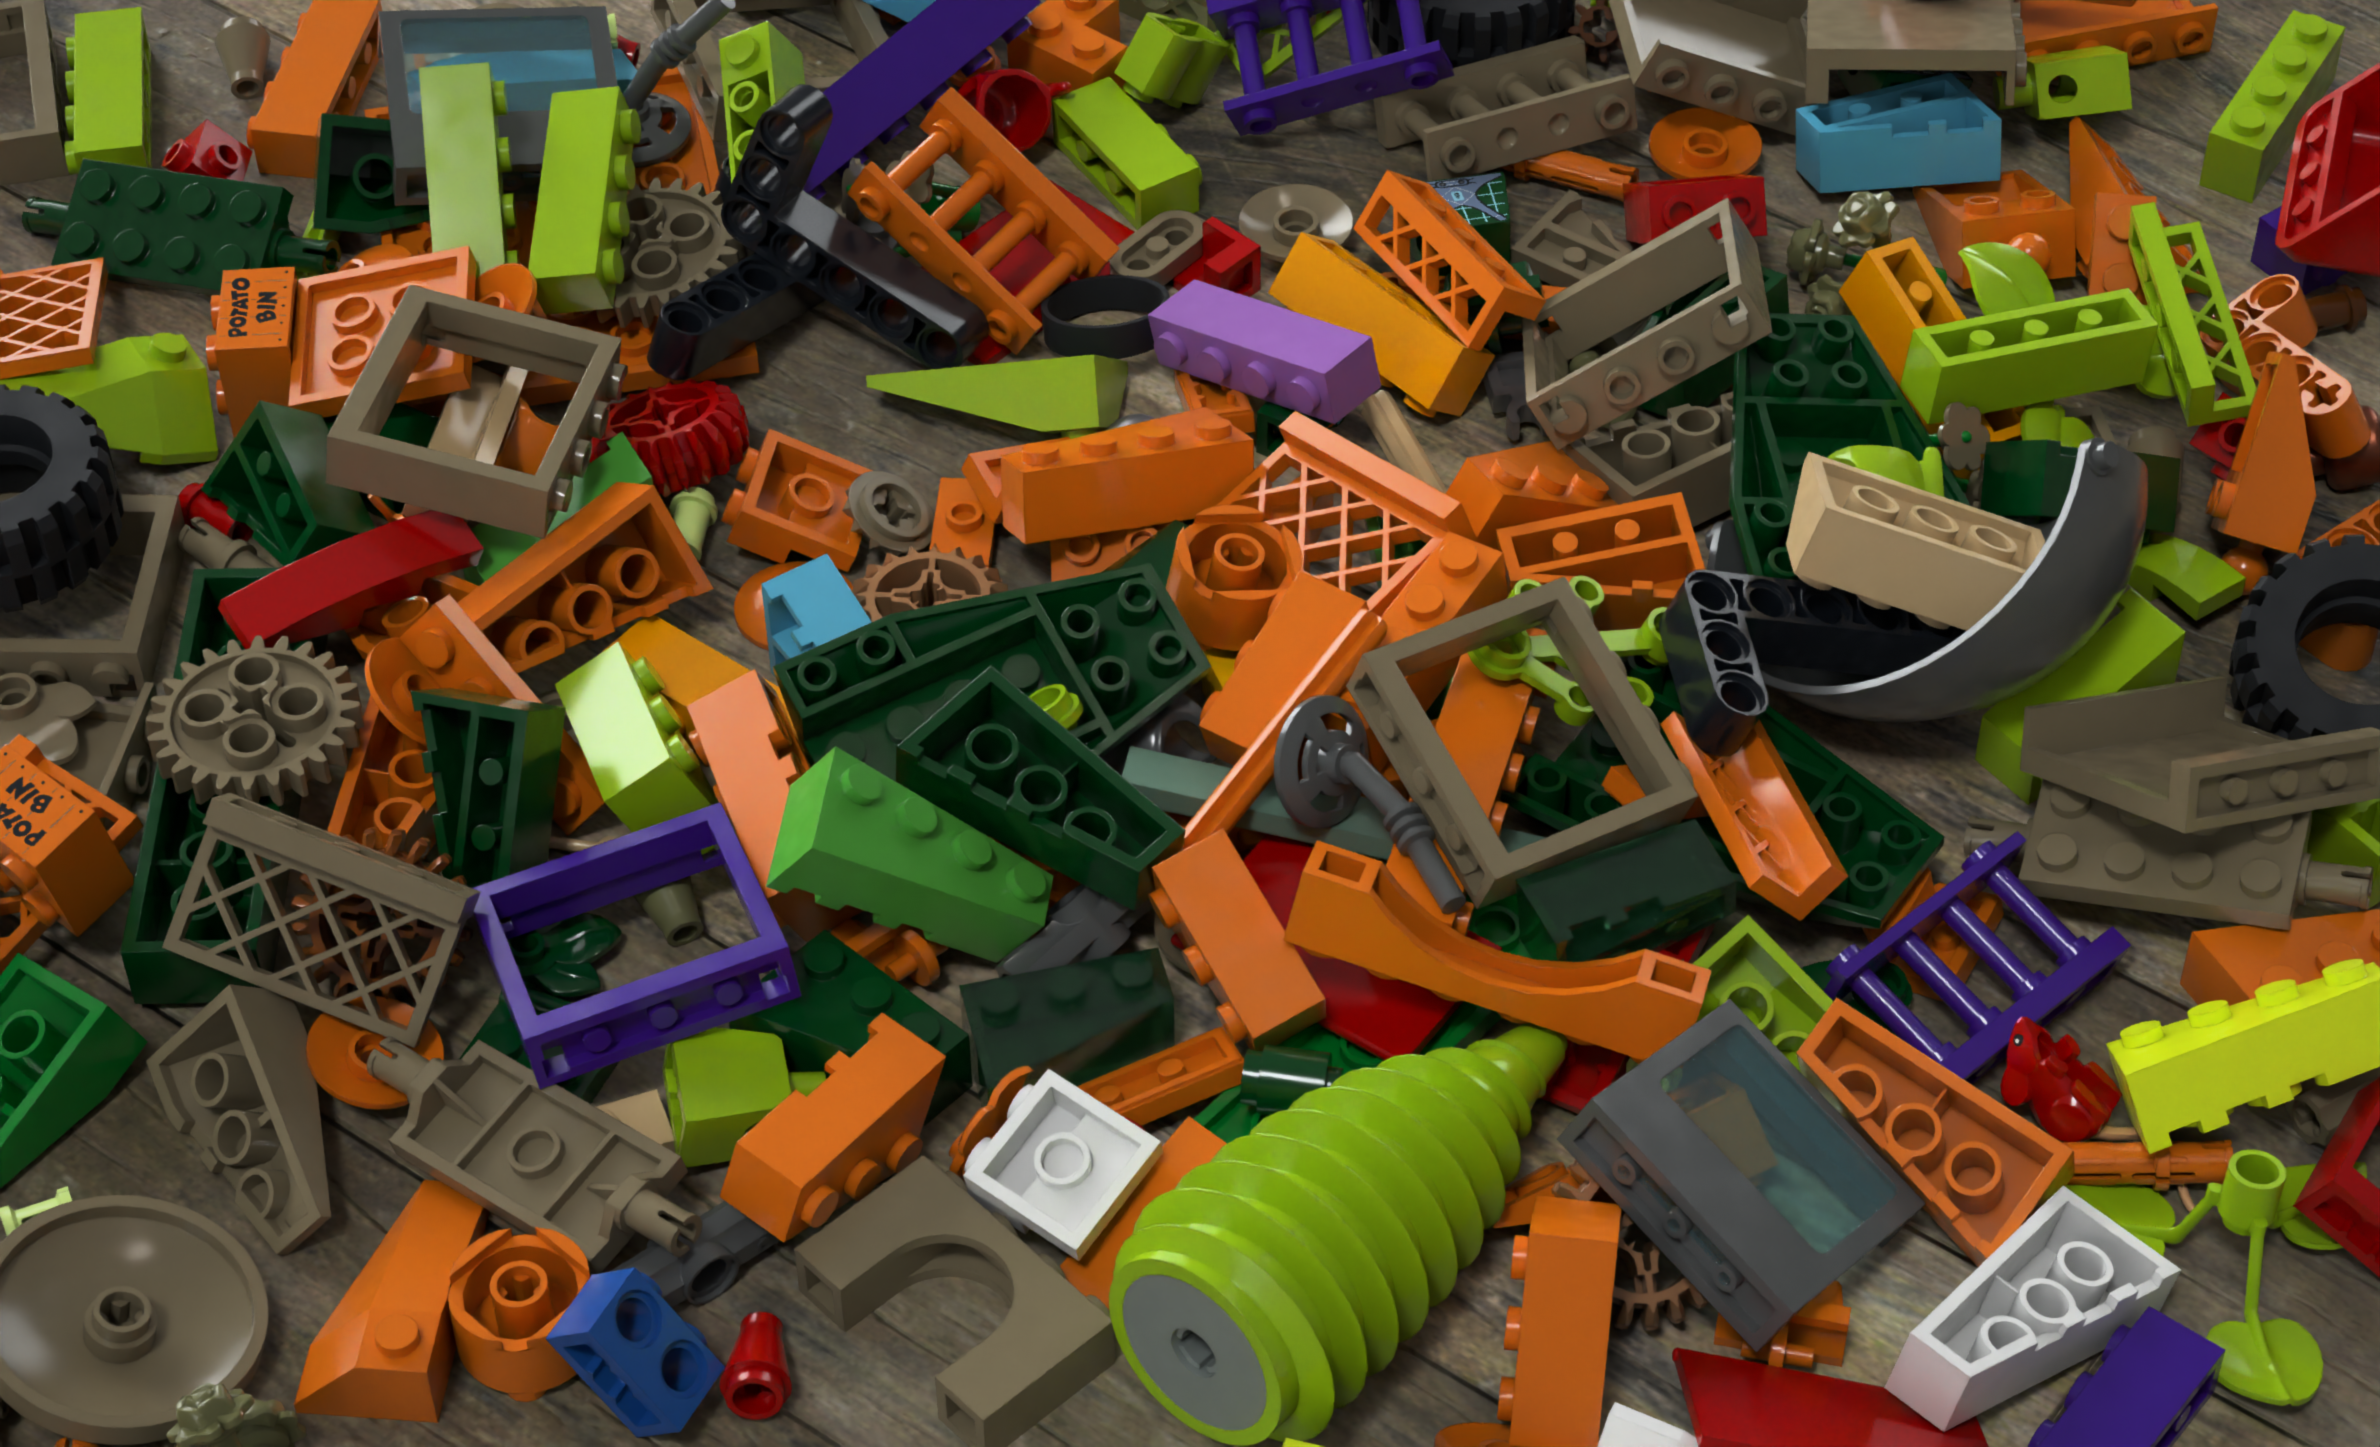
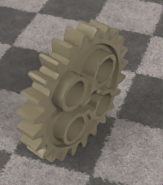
[581,178,747,328]
[146,635,364,806]

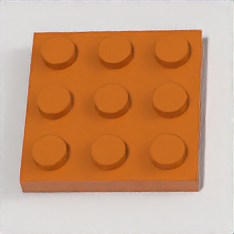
[288,246,476,418]

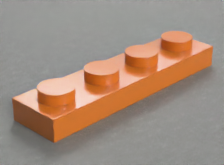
[399,594,606,836]

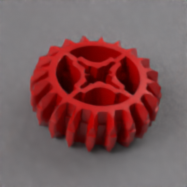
[589,379,750,498]

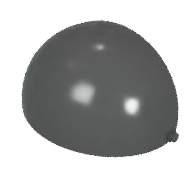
[1705,437,2148,723]

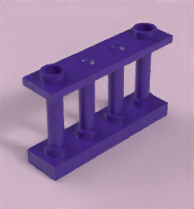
[1206,0,1454,136]
[1823,831,2131,1085]

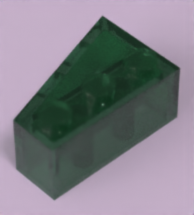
[1515,819,1736,962]
[959,947,1175,1107]

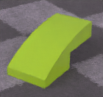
[2128,533,2246,621]

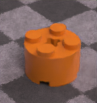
[1166,505,1303,651]
[448,1227,591,1402]

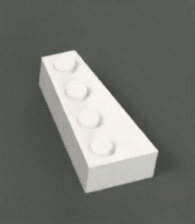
[1884,1185,2181,1432]

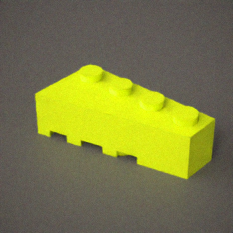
[2106,959,2380,1154]

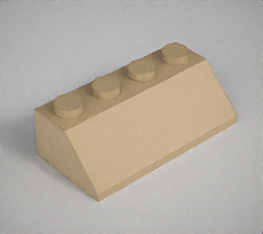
[1786,452,2045,631]

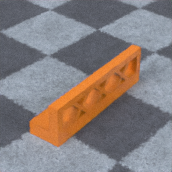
[1353,170,1546,351]
[1660,711,1848,921]

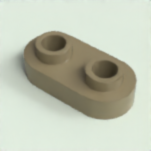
[1110,210,1203,286]

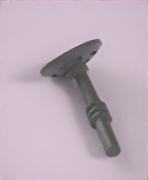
[622,0,736,168]
[1274,695,1466,914]

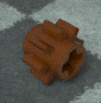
[1568,0,1623,65]

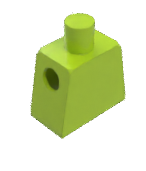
[1993,45,2132,120]
[662,1027,826,1168]

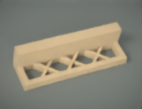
[401,364,528,523]

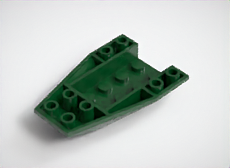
[1729,313,1970,581]
[773,563,1211,839]
[1501,655,1945,929]

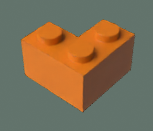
[1007,0,1128,99]

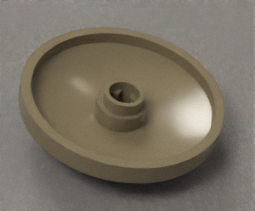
[0,1195,268,1445]

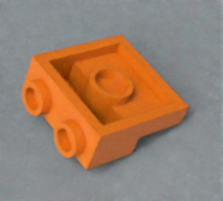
[721,428,872,572]

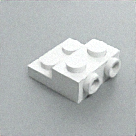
[963,1068,1163,1261]

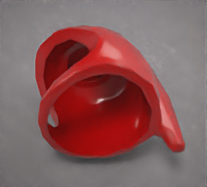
[957,68,1072,152]

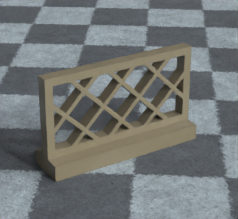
[162,793,481,1048]

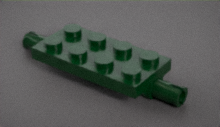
[22,158,341,296]

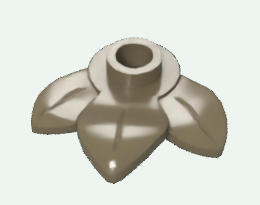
[0,672,97,765]

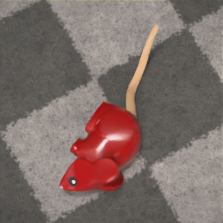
[2000,1016,2195,1213]

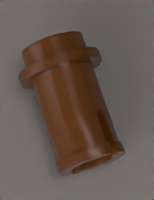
[2306,284,2367,332]

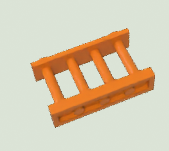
[847,86,1120,355]

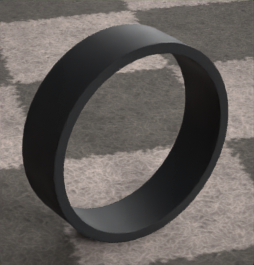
[1041,275,1170,359]

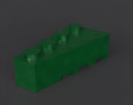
[896,665,1186,911]

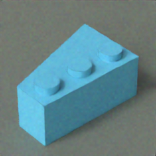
[1796,72,2002,193]
[761,554,872,676]

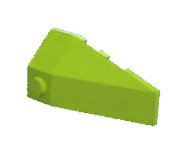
[0,333,218,465]
[866,355,1128,439]
[1693,915,1833,1072]

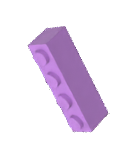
[1148,279,1381,424]

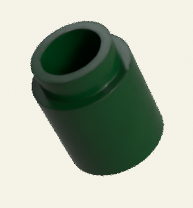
[1240,1044,1344,1115]

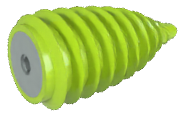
[1109,1023,1568,1446]

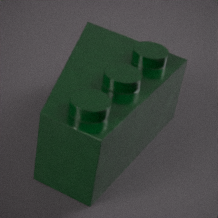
[729,929,973,1126]

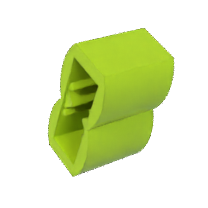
[1114,12,1231,108]

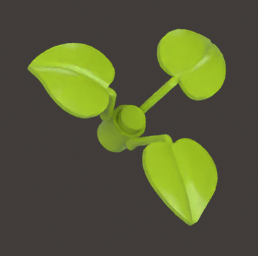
[1958,242,2177,448]
[2066,1149,2367,1406]

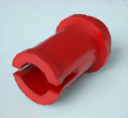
[178,483,253,541]

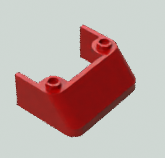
[2275,62,2380,278]

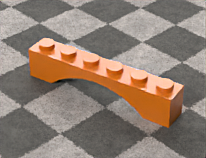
[1283,840,1712,1072]

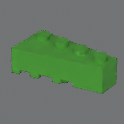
[766,746,1053,963]

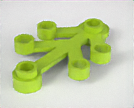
[1468,575,1669,726]

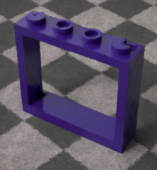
[473,802,802,1089]

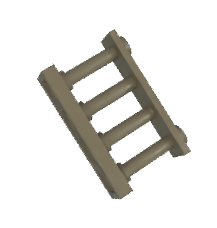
[1374,35,1638,181]

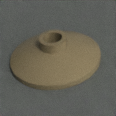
[1239,184,1353,263]

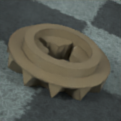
[842,471,934,556]

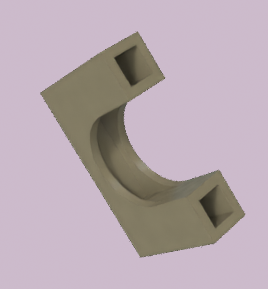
[794,1155,1115,1447]

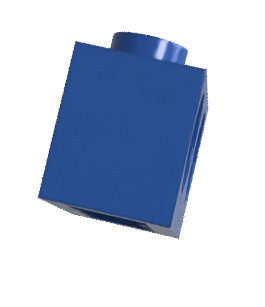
[546,1267,725,1438]

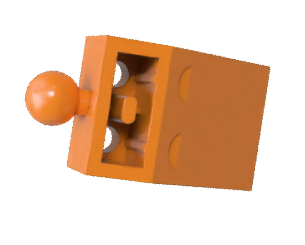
[1913,170,2076,289]
[2205,352,2316,596]

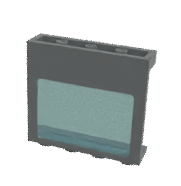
[377,6,617,206]
[1557,999,1926,1352]

